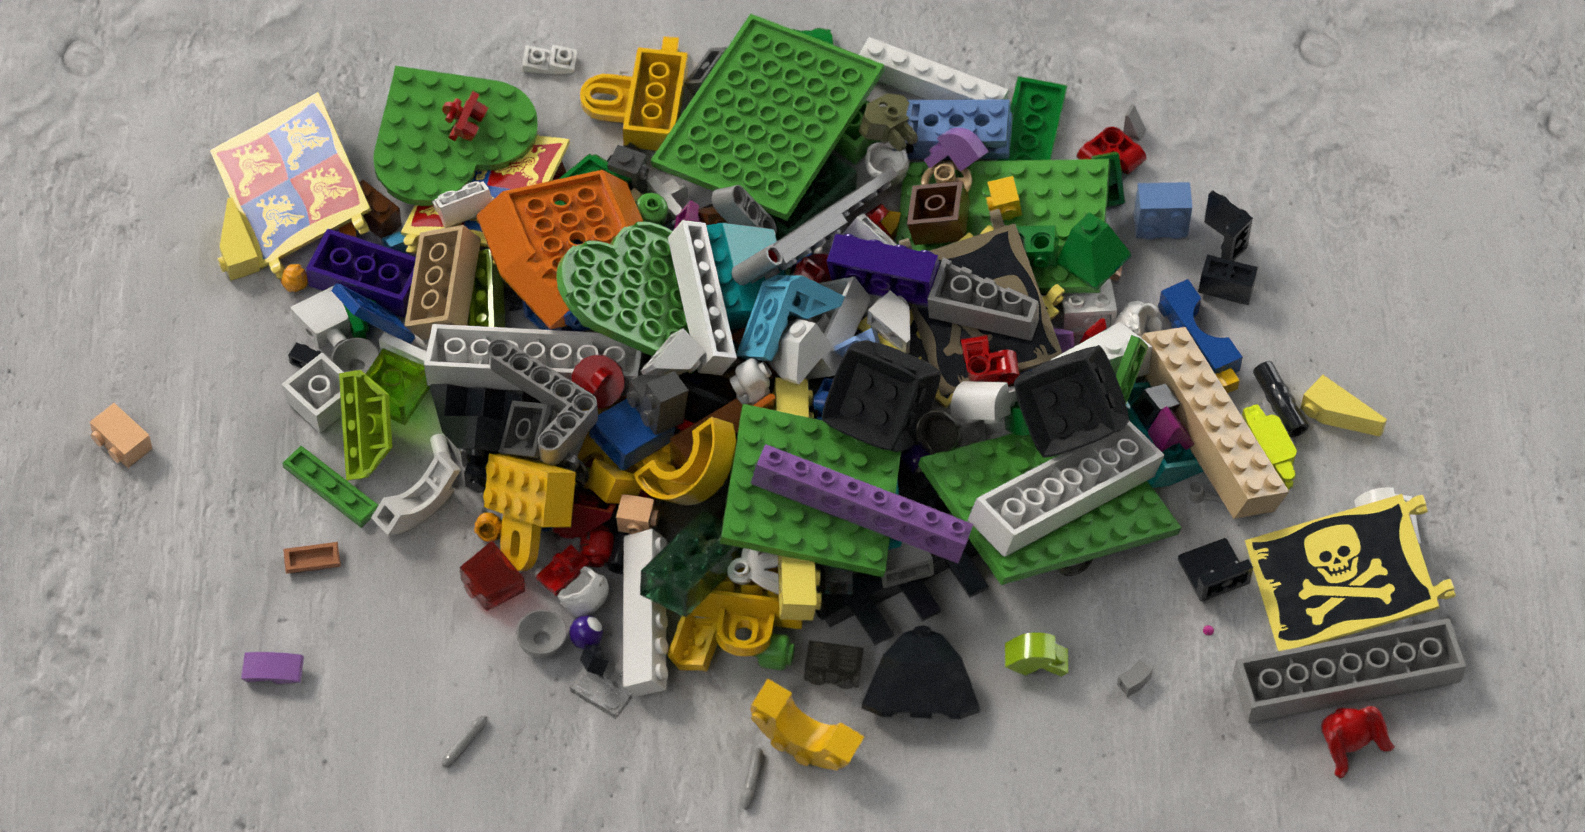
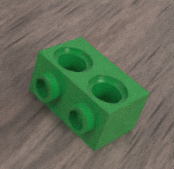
[1016,225,1059,268]

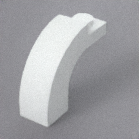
[371,452,461,536]

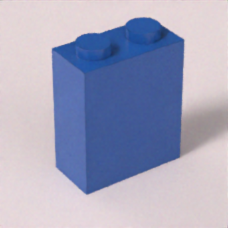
[589,398,675,471]

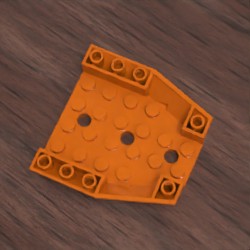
[477,170,644,330]

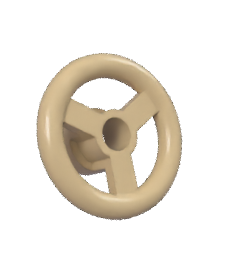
[921,160,972,193]

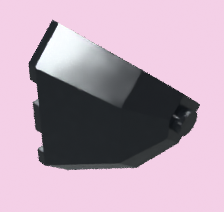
[430,384,541,457]
[861,625,980,719]

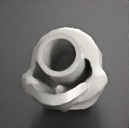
[730,358,772,405]

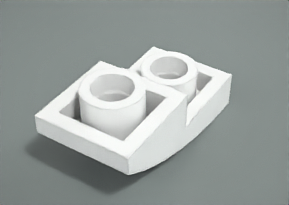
[521,45,577,74]

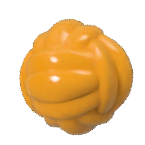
[281,264,308,292]
[474,513,502,542]

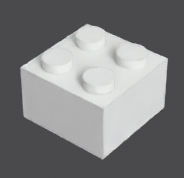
[281,353,344,433]

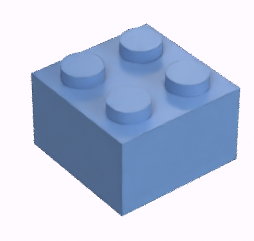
[1134,182,1193,239]

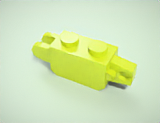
[1242,404,1297,490]

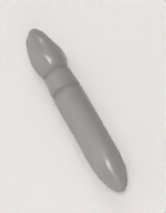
[442,716,487,767]
[740,748,763,809]

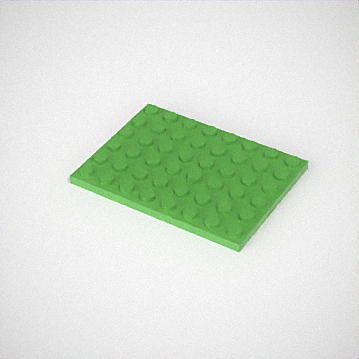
[650,13,885,221]
[896,159,1110,294]
[918,434,1182,585]

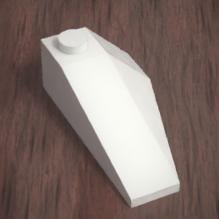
[766,319,832,384]

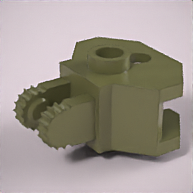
[859,93,918,151]

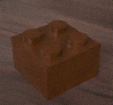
[907,181,970,245]

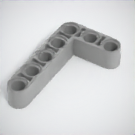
[712,185,776,235]
[487,339,598,465]

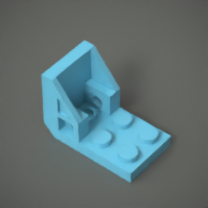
[736,275,845,361]

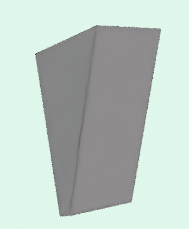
[1123,104,1146,141]

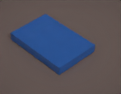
[331,283,416,344]

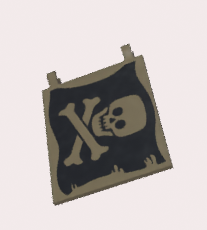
[899,209,1062,396]

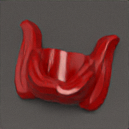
[1321,706,1395,778]

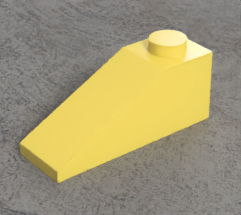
[217,197,260,281]
[1300,374,1387,437]

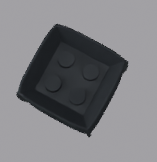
[822,340,941,452]
[1014,345,1129,458]

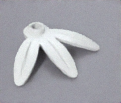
[727,548,779,595]

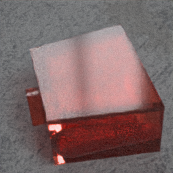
[459,540,525,611]

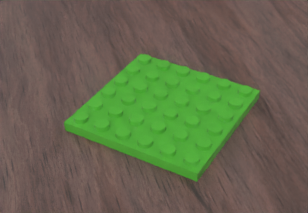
[720,404,901,577]

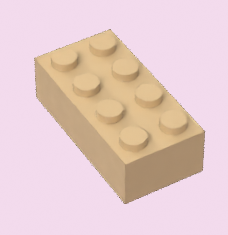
[404,225,481,340]

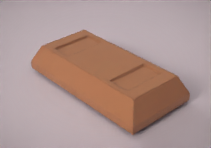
[283,542,341,574]

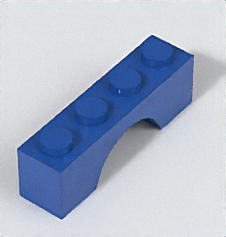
[1158,279,1243,374]

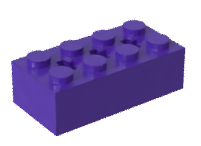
[306,228,416,318]
[827,234,940,307]

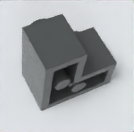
[627,371,688,435]

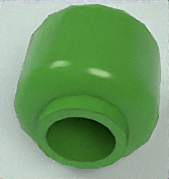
[636,193,668,225]
[754,633,795,671]

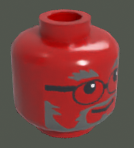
[579,525,614,568]

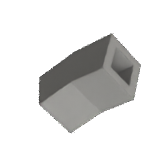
[1117,660,1153,697]

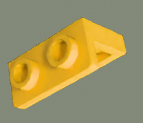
[668,610,718,671]

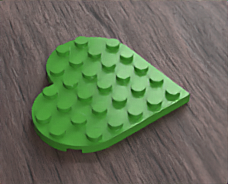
[373,66,538,206]
[556,222,697,374]

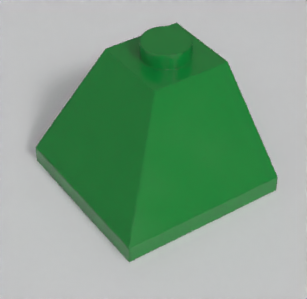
[1057,212,1132,291]

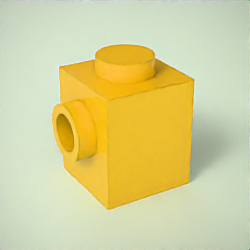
[986,176,1022,220]

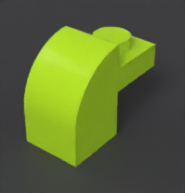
[1005,632,1069,677]

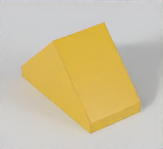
[585,458,641,504]

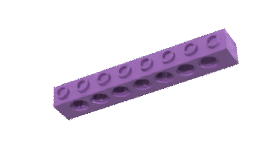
[751,444,973,563]

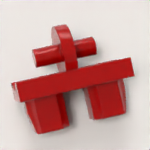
[442,91,488,141]
[536,544,591,596]

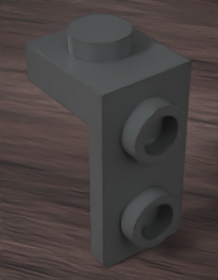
[607,145,650,194]

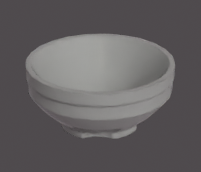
[331,338,380,378]
[516,609,567,658]

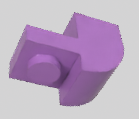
[924,128,989,172]

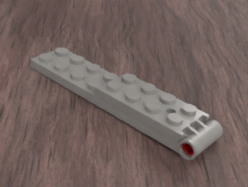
[732,167,898,285]

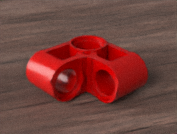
[1076,126,1147,174]
[961,335,1020,385]

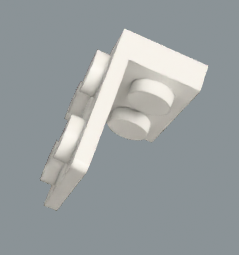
[1061,278,1117,335]

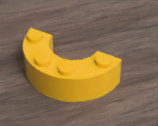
[633,417,737,505]
[750,679,865,771]

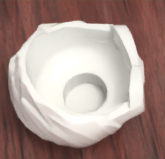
[865,142,909,188]
[1114,301,1162,337]
[558,566,609,617]

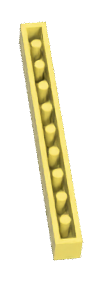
[772,378,821,621]

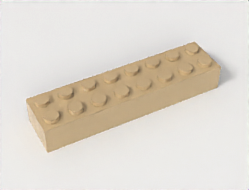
[1141,327,1289,519]

